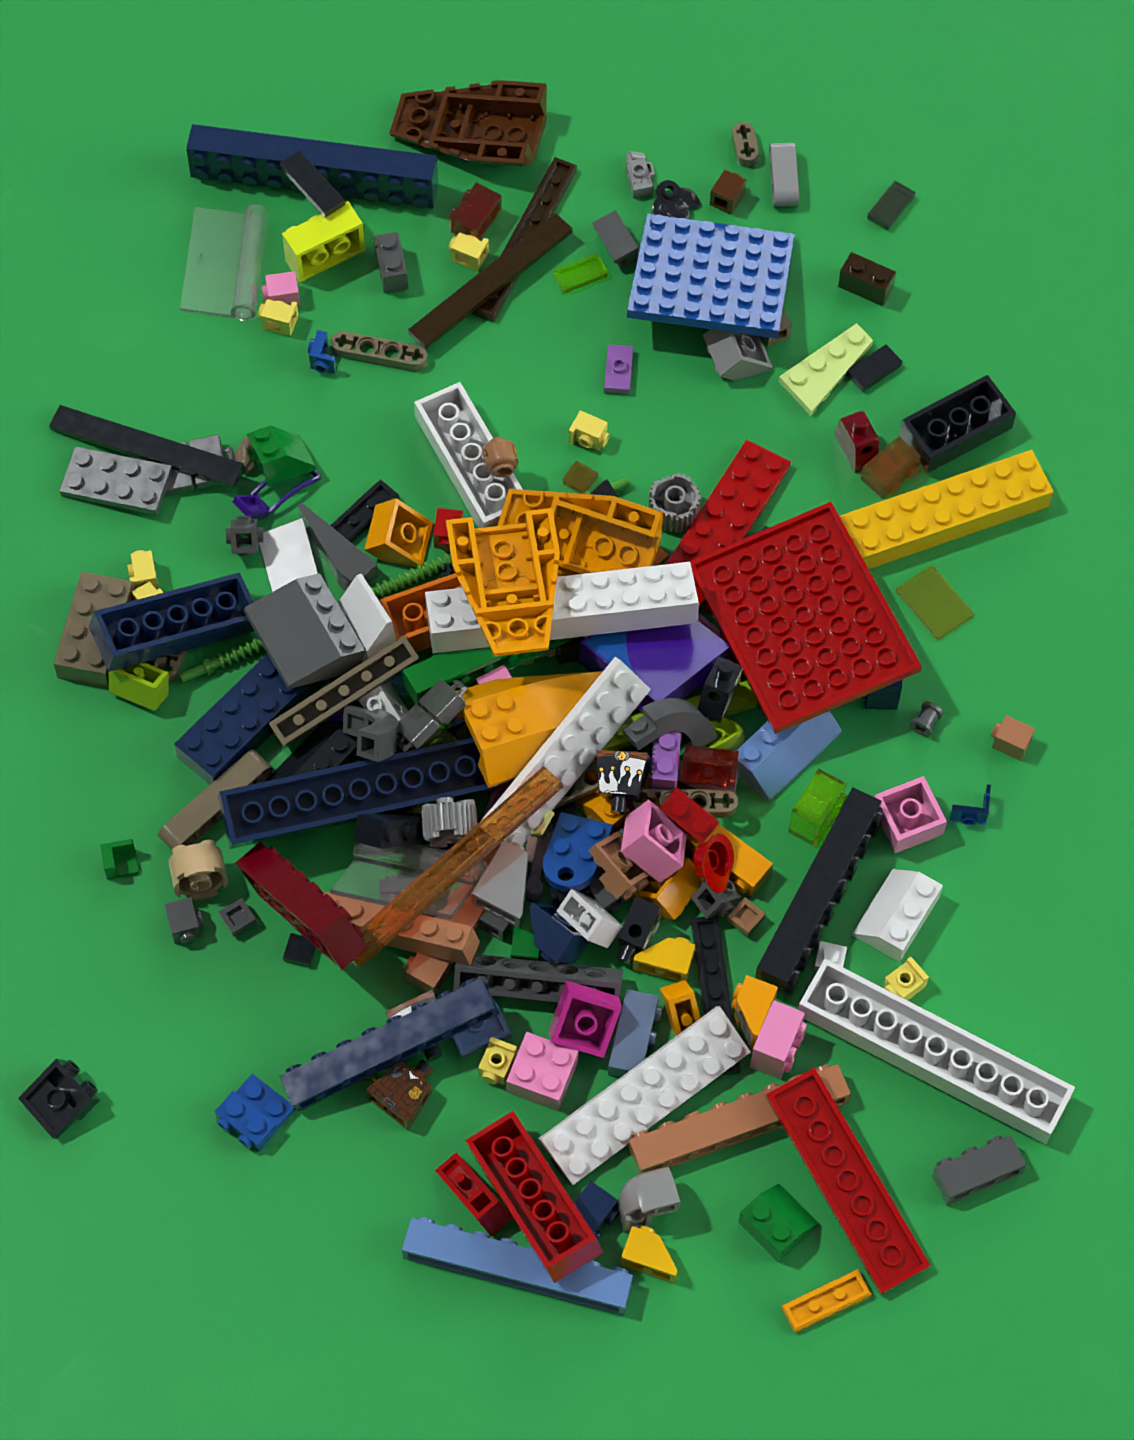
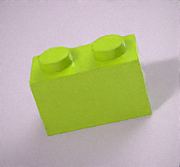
[109,662,169,711]

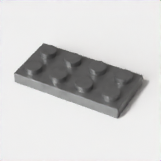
[59,447,174,515]

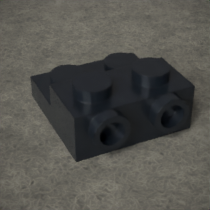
[18,1059,100,1139]

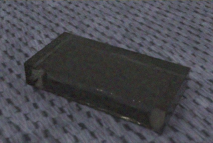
[867,180,916,231]

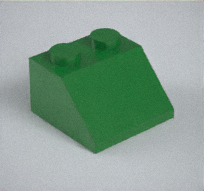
[247,425,316,487]
[738,1183,819,1262]

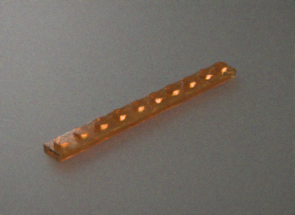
[352,766,563,969]

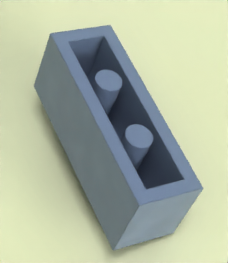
[608,989,663,1078]

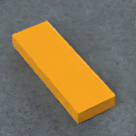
[781,1269,871,1334]

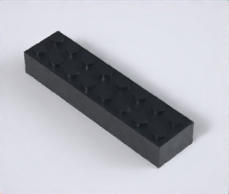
[755,787,884,1002]

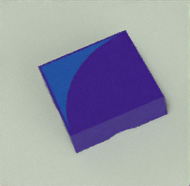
[579,621,731,714]

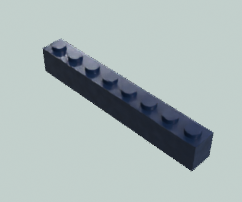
[280,978,500,1111]

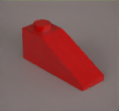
[435,1152,513,1237]

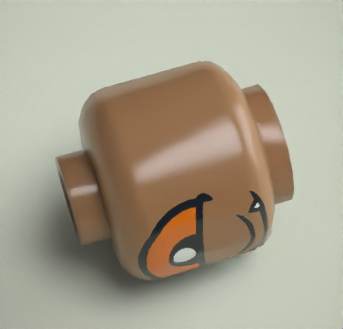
[482,437,519,478]

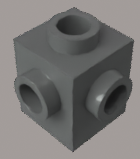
[226,516,264,555]
[691,880,741,919]

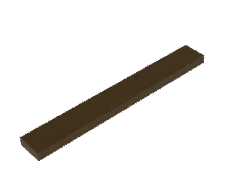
[471,157,577,323]
[408,213,573,350]

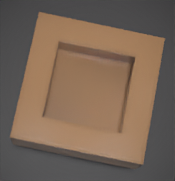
[727,897,766,937]

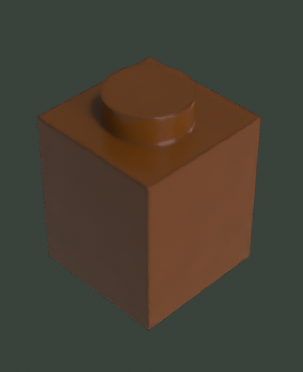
[709,169,746,215]

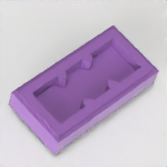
[604,344,633,394]

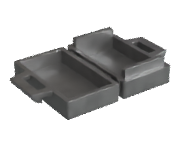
[165,434,235,496]
[397,679,467,752]

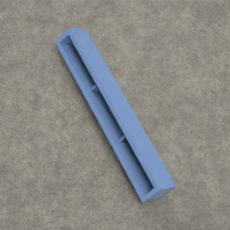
[402,1217,633,1315]

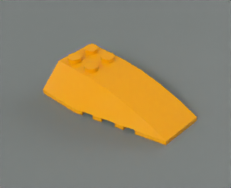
[497,489,663,577]
[446,508,560,656]
[456,671,603,788]

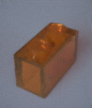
[861,437,921,499]

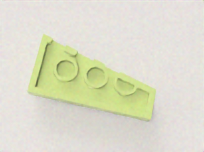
[779,323,873,416]

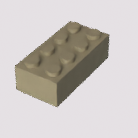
[53,571,134,688]

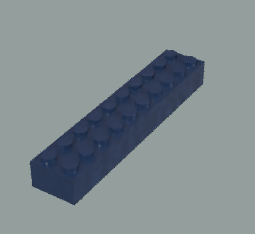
[186,124,438,208]
[218,737,498,849]

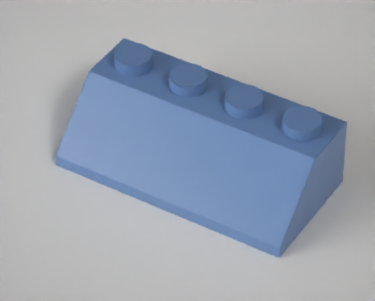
[730,711,842,802]

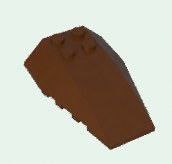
[389,80,547,167]

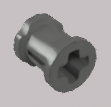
[910,701,943,737]

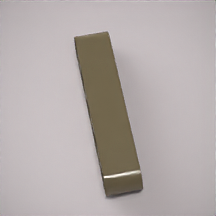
[158,750,273,850]

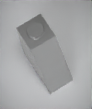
[471,840,528,929]

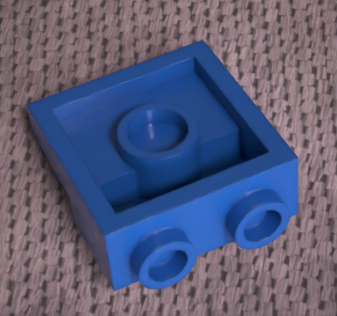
[215,1073,296,1152]

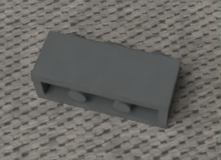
[932,1135,1026,1206]

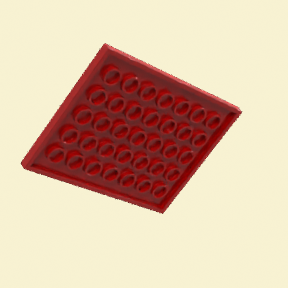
[690,502,922,734]

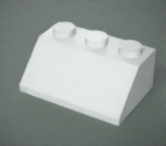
[338,574,396,663]
[852,869,943,962]

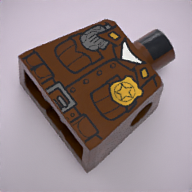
[366,1059,433,1131]

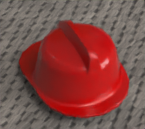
[693,833,734,894]

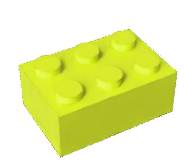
[282,201,365,282]

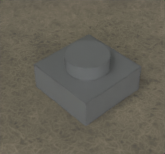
[219,898,257,937]

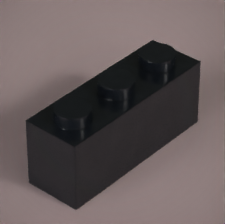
[355,811,430,849]

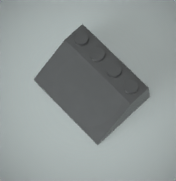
[244,573,365,689]

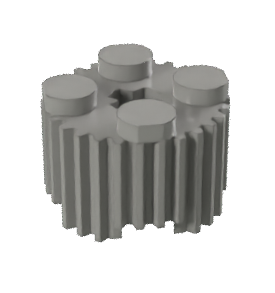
[649,472,701,534]
[422,797,478,848]

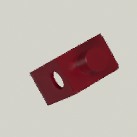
[834,411,879,473]

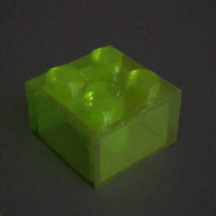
[788,768,848,847]

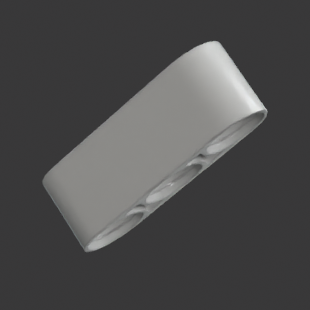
[769,143,799,207]

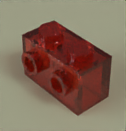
[449,182,502,240]
[681,745,739,788]

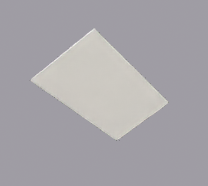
[259,518,318,592]

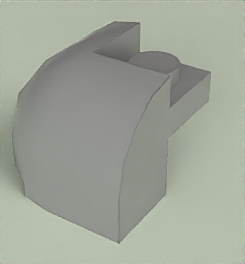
[618,1166,680,1233]

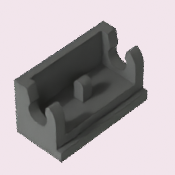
[592,210,639,268]

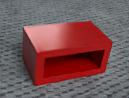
[659,786,719,844]

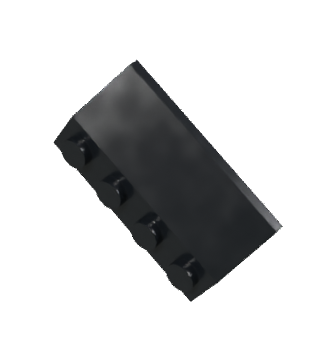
[264,724,360,782]

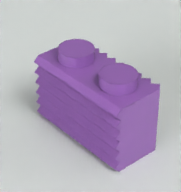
[649,732,681,789]

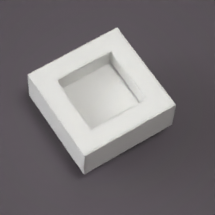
[814,941,847,971]

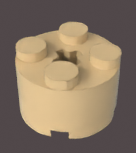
[168,840,228,901]

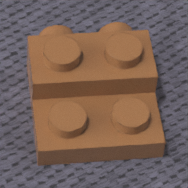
[588,831,650,900]

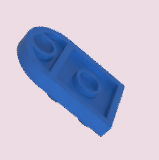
[543,812,613,892]

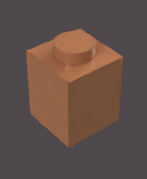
[991,715,1035,761]

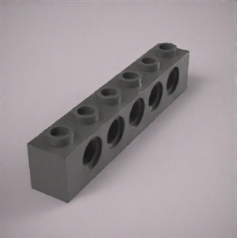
[453,954,623,1002]

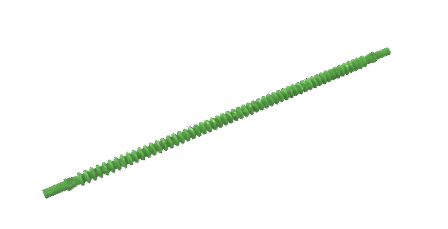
[179,476,630,683]

